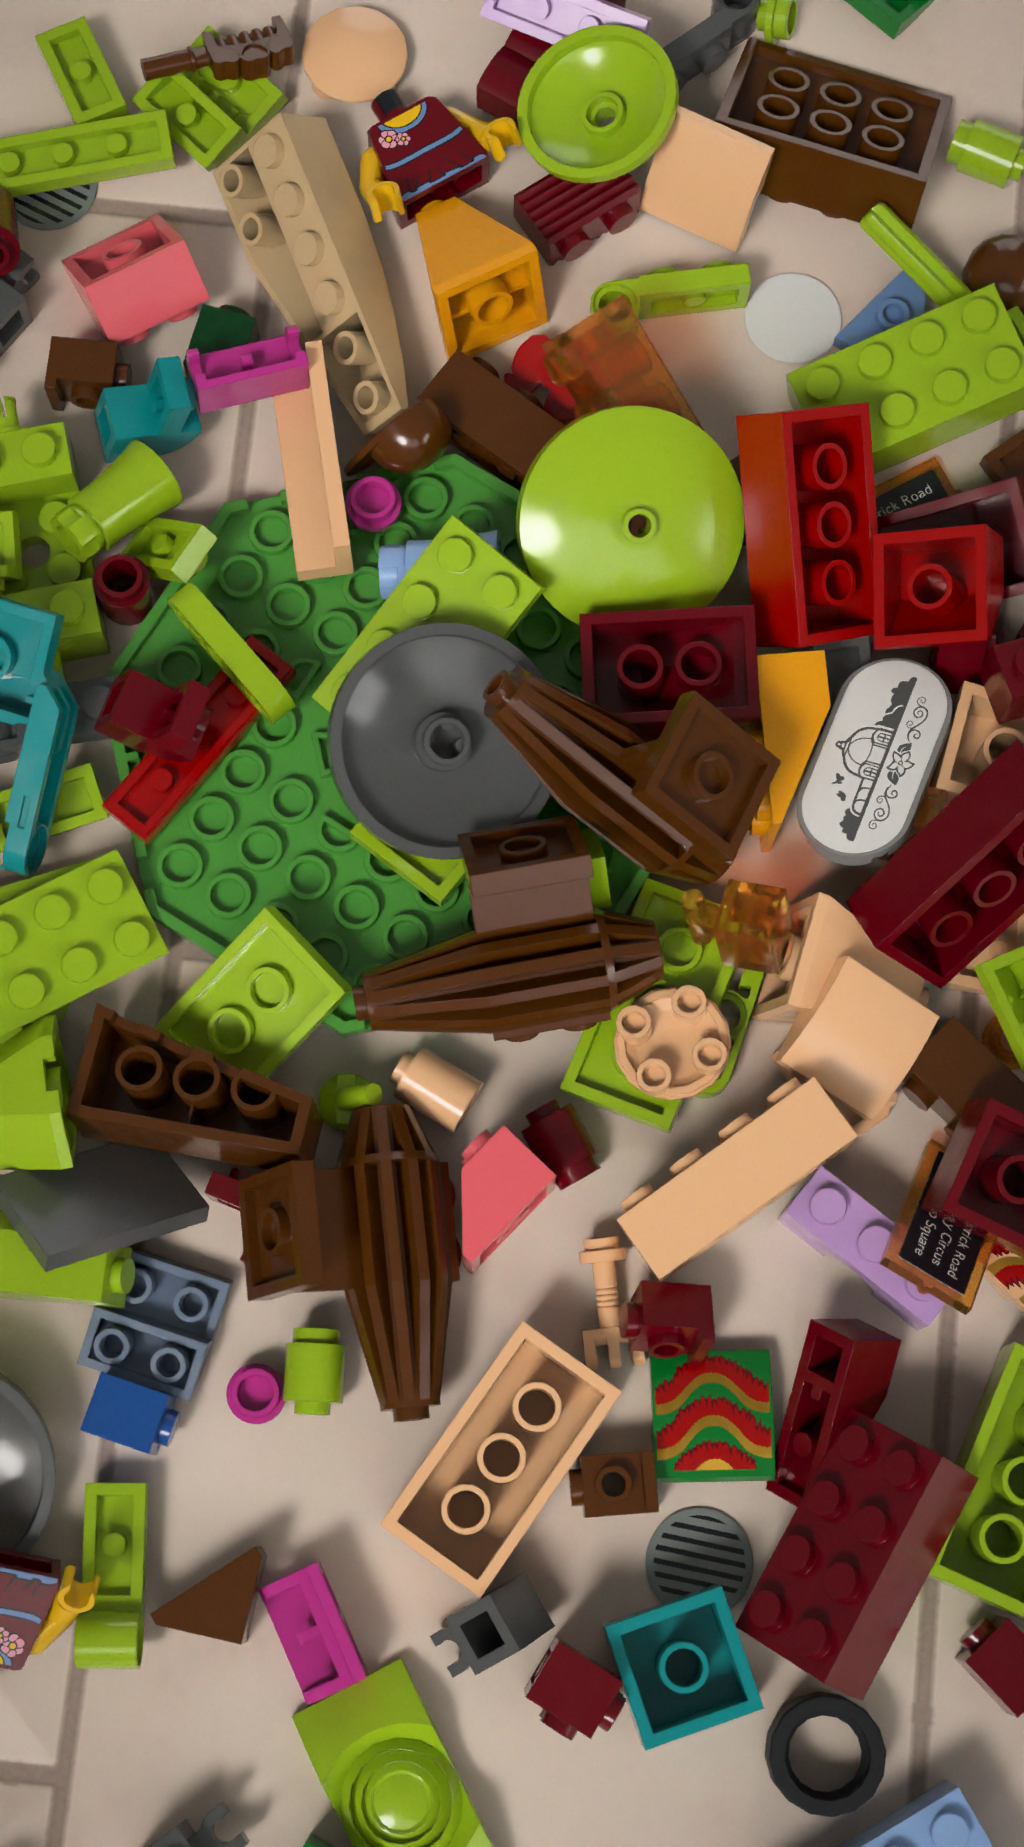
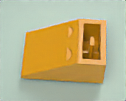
[738,650,831,853]

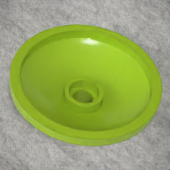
[517,25,679,183]

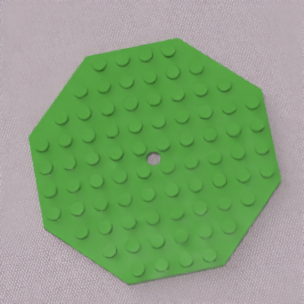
[105,453,652,1038]

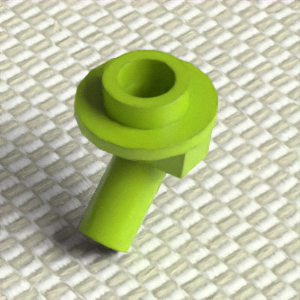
[318,1073,383,1131]

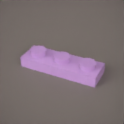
[480,0,652,45]

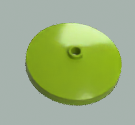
[516,405,745,626]

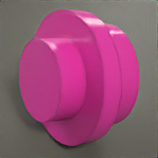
[345,476,402,532]
[226,1363,286,1424]

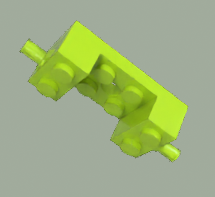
[0,396,111,682]

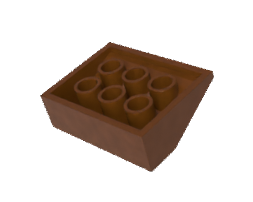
[715,37,953,229]

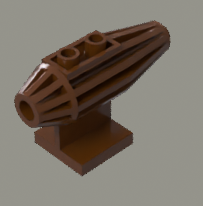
[483,667,781,885]
[352,814,664,1042]
[238,1104,462,1422]

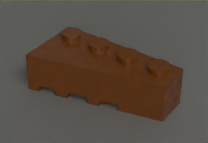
[66,1003,323,1169]

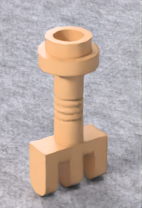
[579,1236,645,1371]

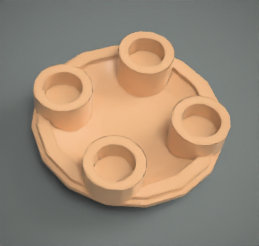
[302,6,408,103]
[614,985,732,1100]

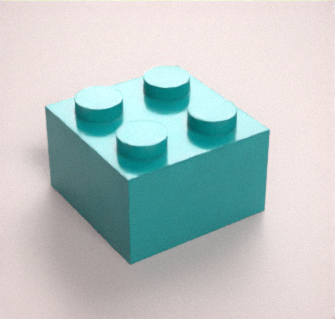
[601,1584,764,1750]

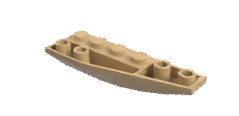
[213,112,409,436]

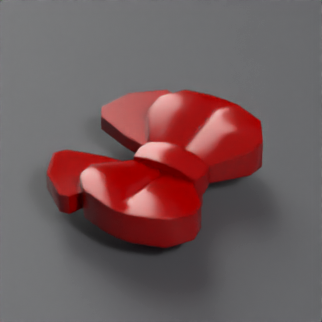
[504,334,598,422]

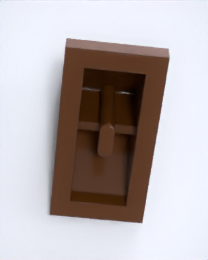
[150,1546,267,1645]

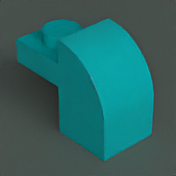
[94,356,202,463]

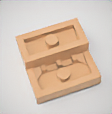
[639,105,775,253]
[775,956,940,1120]

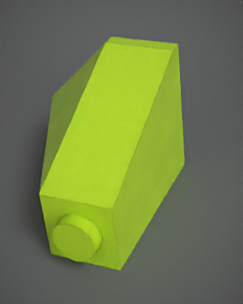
[0,1014,78,1170]
[0,1174,135,1308]

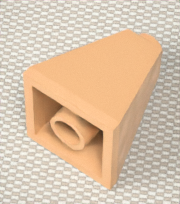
[750,892,930,1022]

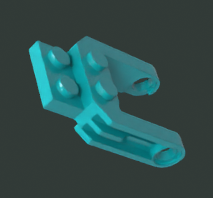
[0,597,80,877]

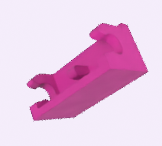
[186,325,309,414]
[258,1561,369,1705]

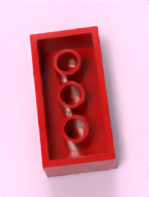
[736,402,878,648]

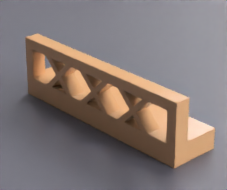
[273,340,354,581]

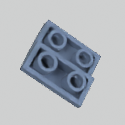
[77,1246,234,1401]

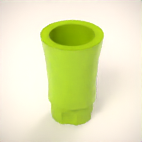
[50,440,182,562]

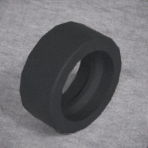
[764,1692,886,1817]

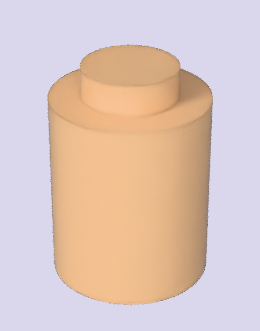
[390,1047,484,1133]

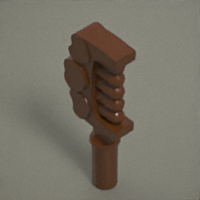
[140,15,295,81]

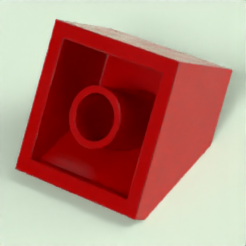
[872,524,1004,650]

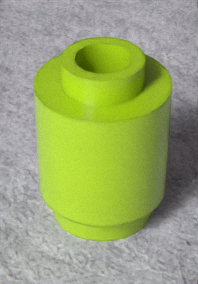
[945,118,1024,189]
[283,1328,346,1416]

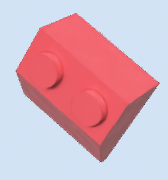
[61,213,210,346]
[461,1125,556,1274]

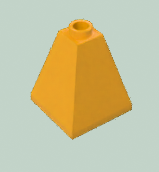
[415,196,548,361]

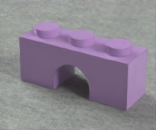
[777,1165,955,1331]

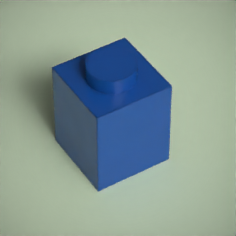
[80,1372,181,1455]

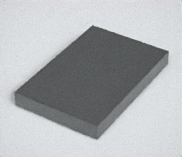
[0,1142,209,1272]

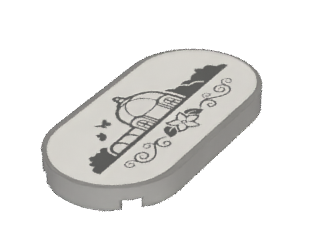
[797,658,952,866]

